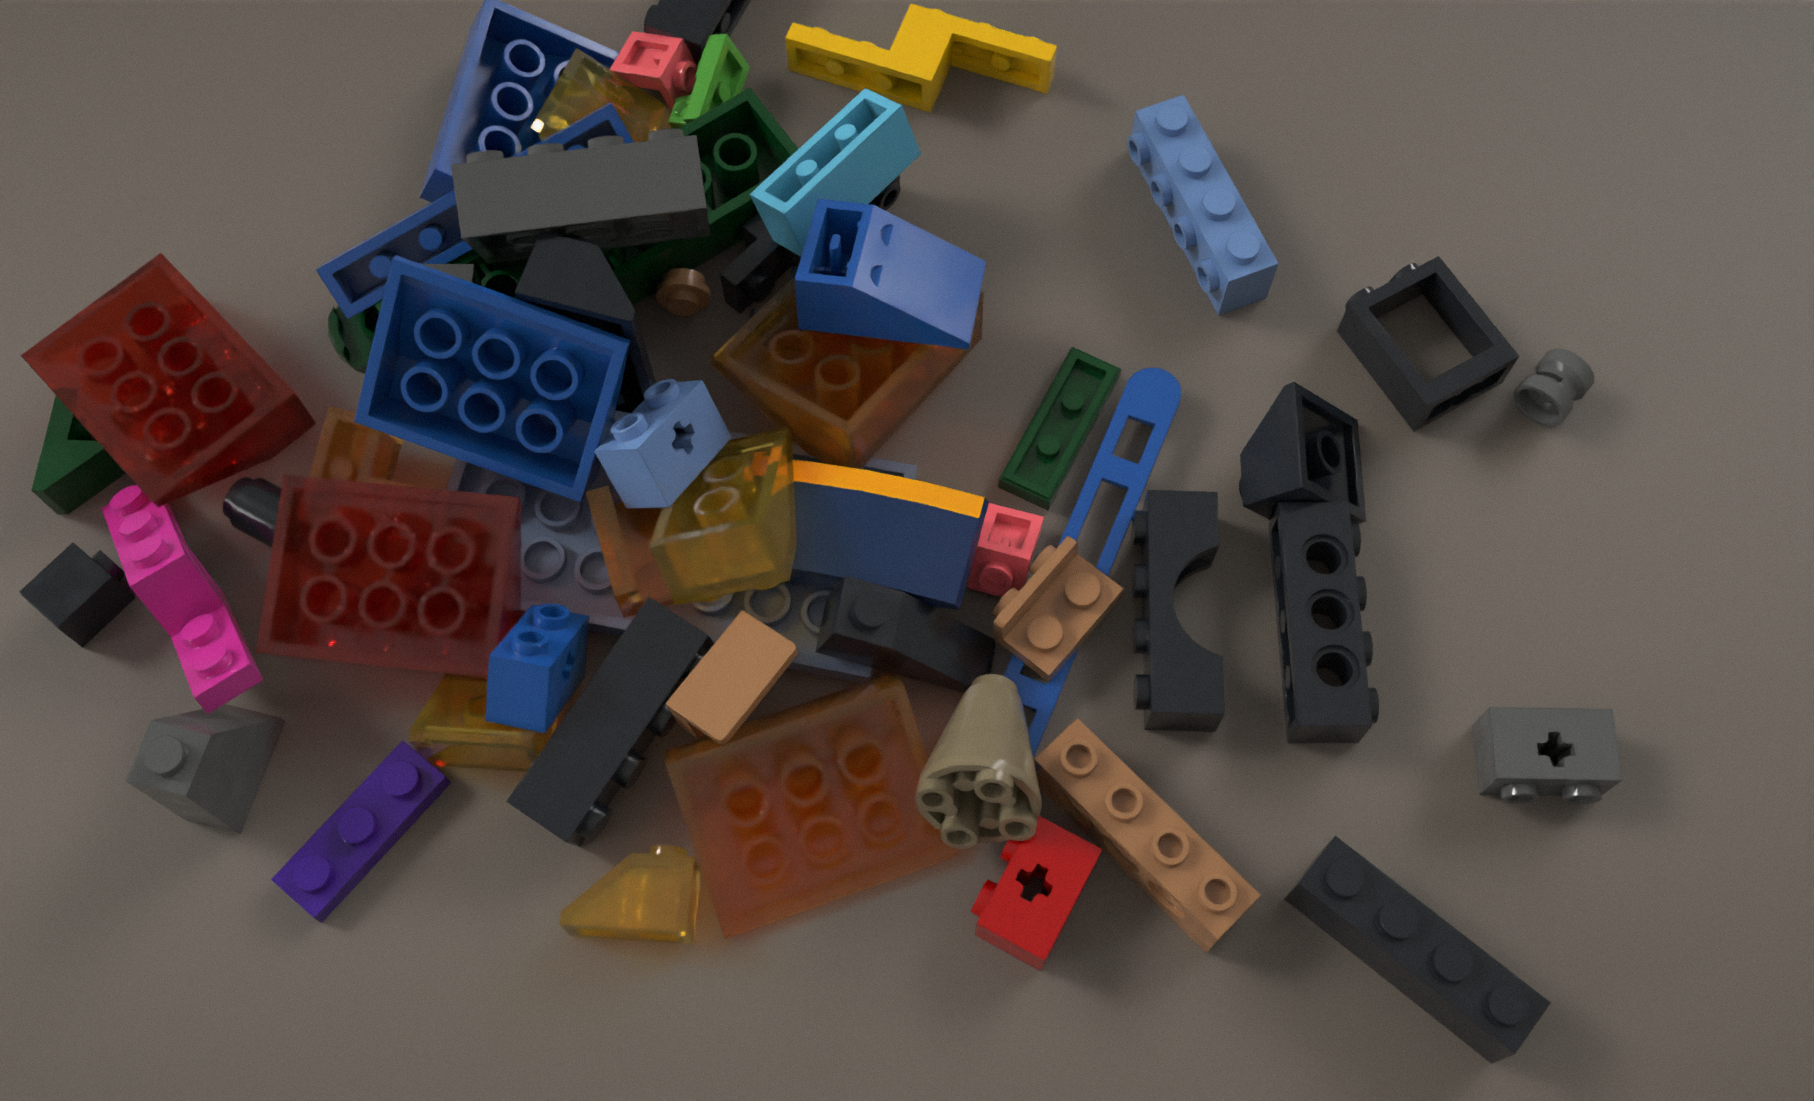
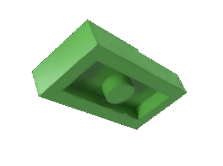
[668,34,750,129]

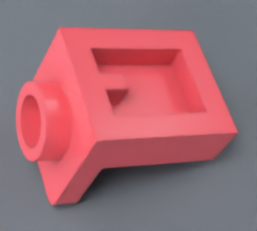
[610,31,698,110]
[966,503,1044,597]

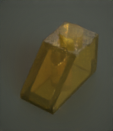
[559,845,702,944]

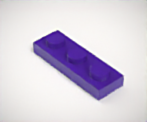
[271,740,451,923]

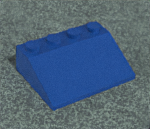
[419,0,626,203]
[354,255,631,502]

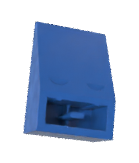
[795,199,986,349]

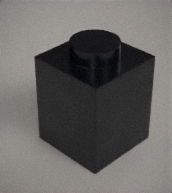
[18,542,135,648]

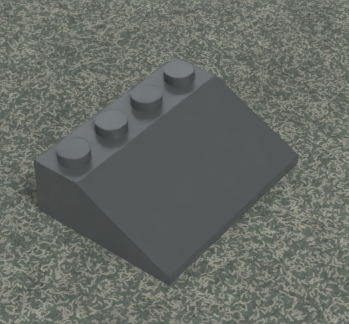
[451,129,711,264]

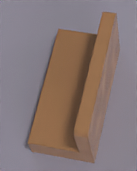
[665,610,798,745]

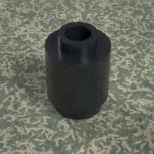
[223,477,315,553]

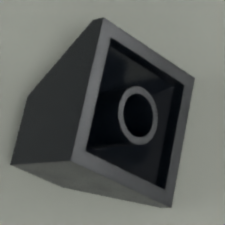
[1239,382,1366,524]

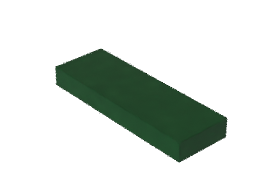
[998,347,1122,511]

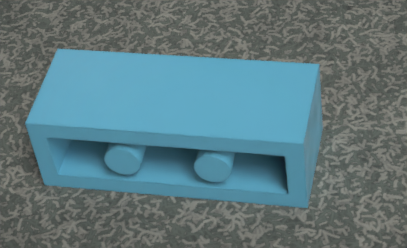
[749,88,921,257]

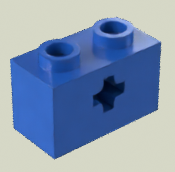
[485,603,589,733]

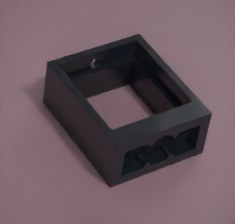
[1337,256,1519,432]

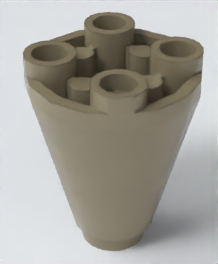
[915,674,1042,849]

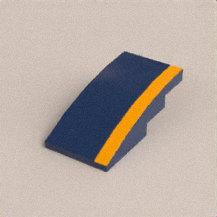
[722,457,989,610]

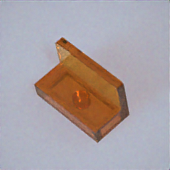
[586,485,691,618]

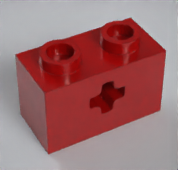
[970,816,1102,971]

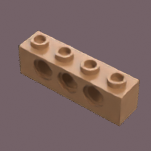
[1034,718,1261,953]

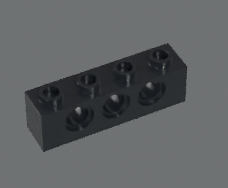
[1268,502,1379,743]

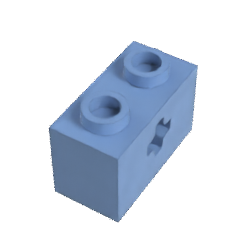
[594,379,732,508]

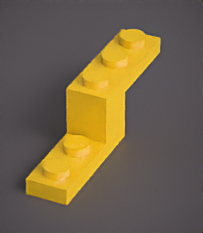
[785,3,1057,113]

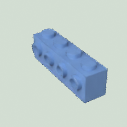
[1127,94,1279,315]

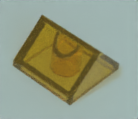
[409,675,558,772]

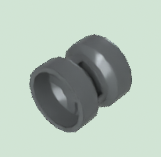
[1514,348,1594,427]

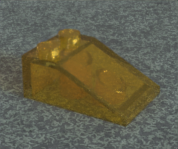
[649,426,797,605]

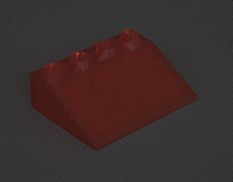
[21,253,317,508]
[256,474,521,680]

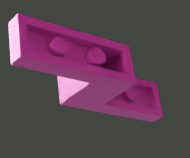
[101,478,263,714]

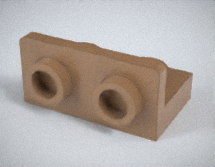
[992,536,1124,682]

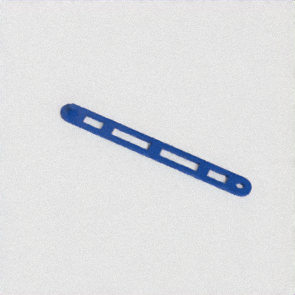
[1003,368,1181,758]

